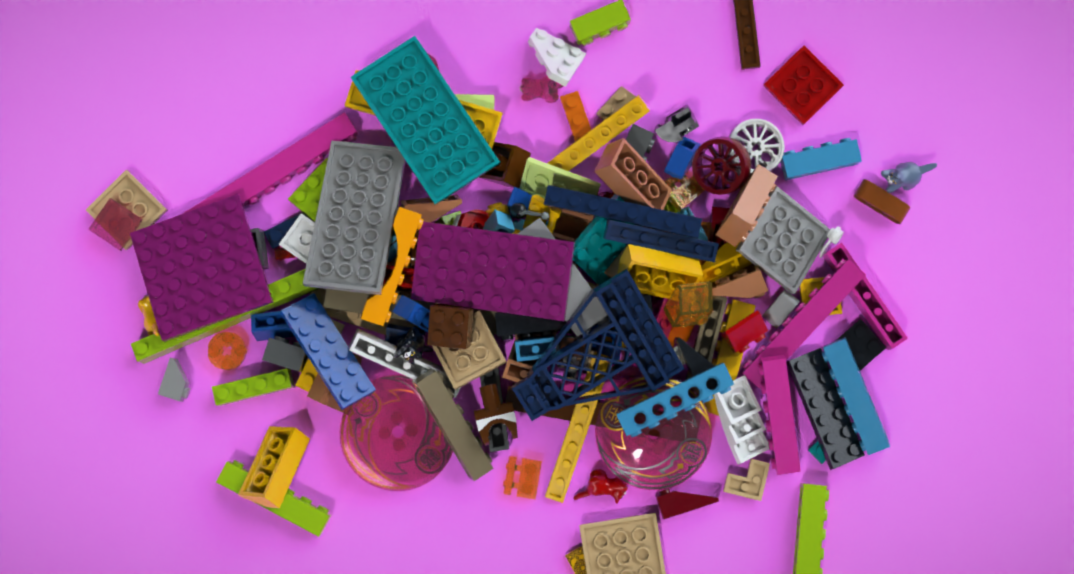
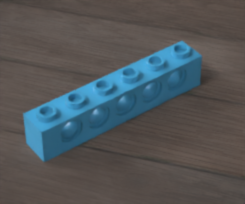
[616,363,734,437]

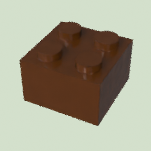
[427,304,474,349]

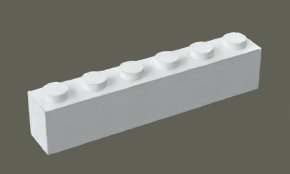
[349,328,461,398]

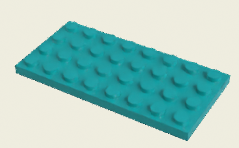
[350,36,500,205]

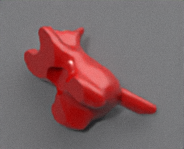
[574,469,628,504]

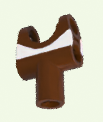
[474,384,518,446]

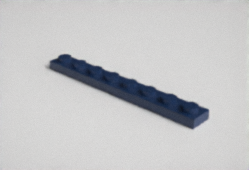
[544,185,702,239]

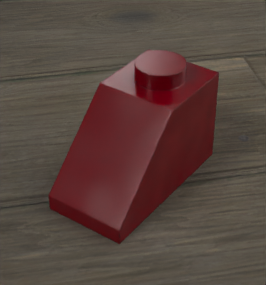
[709,206,730,251]

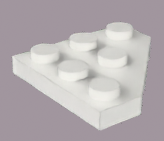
[528,28,586,87]

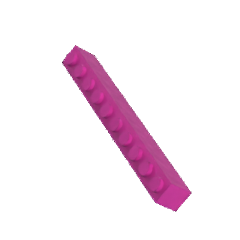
[183,112,359,214]

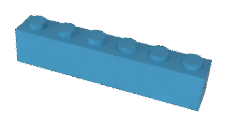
[821,337,890,455]

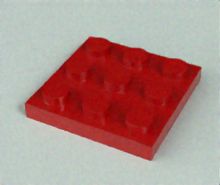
[763,45,844,125]

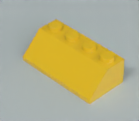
[618,244,703,302]
[238,426,310,508]

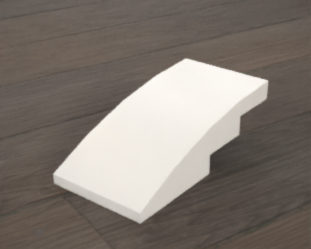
[714,375,769,465]

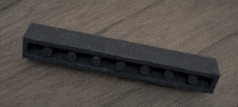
[495,295,653,341]

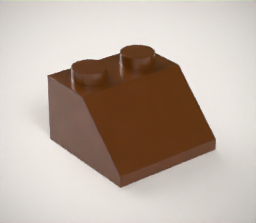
[479,142,531,188]

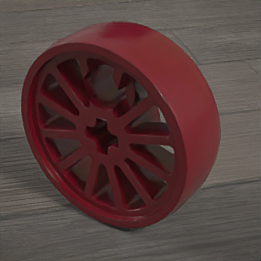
[692,136,751,195]

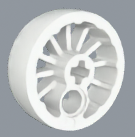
[726,119,785,176]

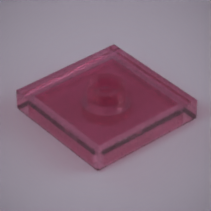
[88,198,143,251]

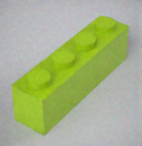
[212,368,295,406]

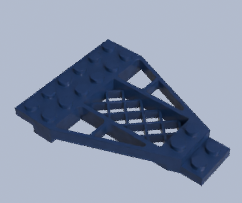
[511,269,685,421]

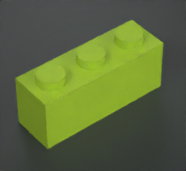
[569,0,631,46]

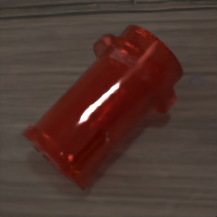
[274,246,296,261]

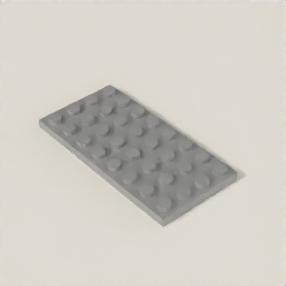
[303,140,406,295]

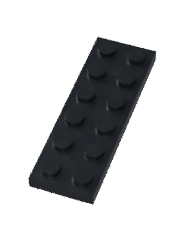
[786,348,865,470]

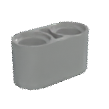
[762,289,800,329]

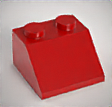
[721,310,768,354]

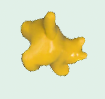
[138,295,160,336]

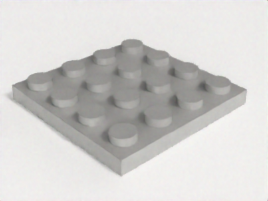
[736,186,831,294]

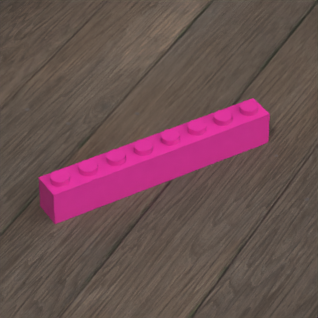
[742,258,866,389]

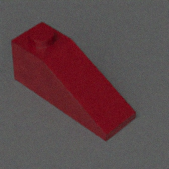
[655,488,719,519]

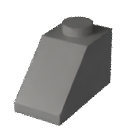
[158,357,191,402]

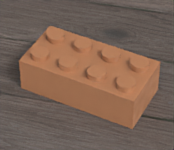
[594,138,672,210]
[716,164,778,247]

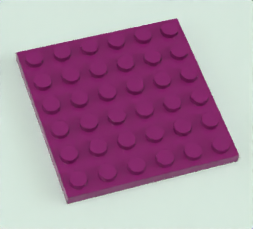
[130,194,273,342]

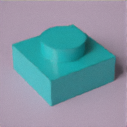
[808,440,826,464]

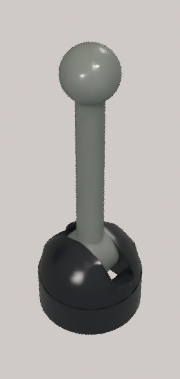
[510,203,549,220]

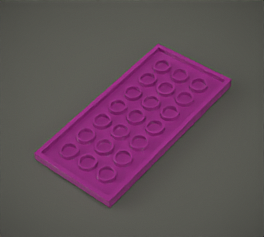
[411,221,575,321]

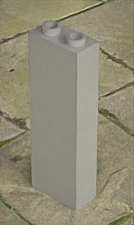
[518,218,608,338]

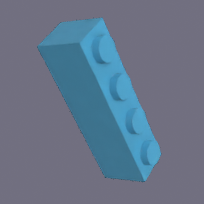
[780,138,862,181]

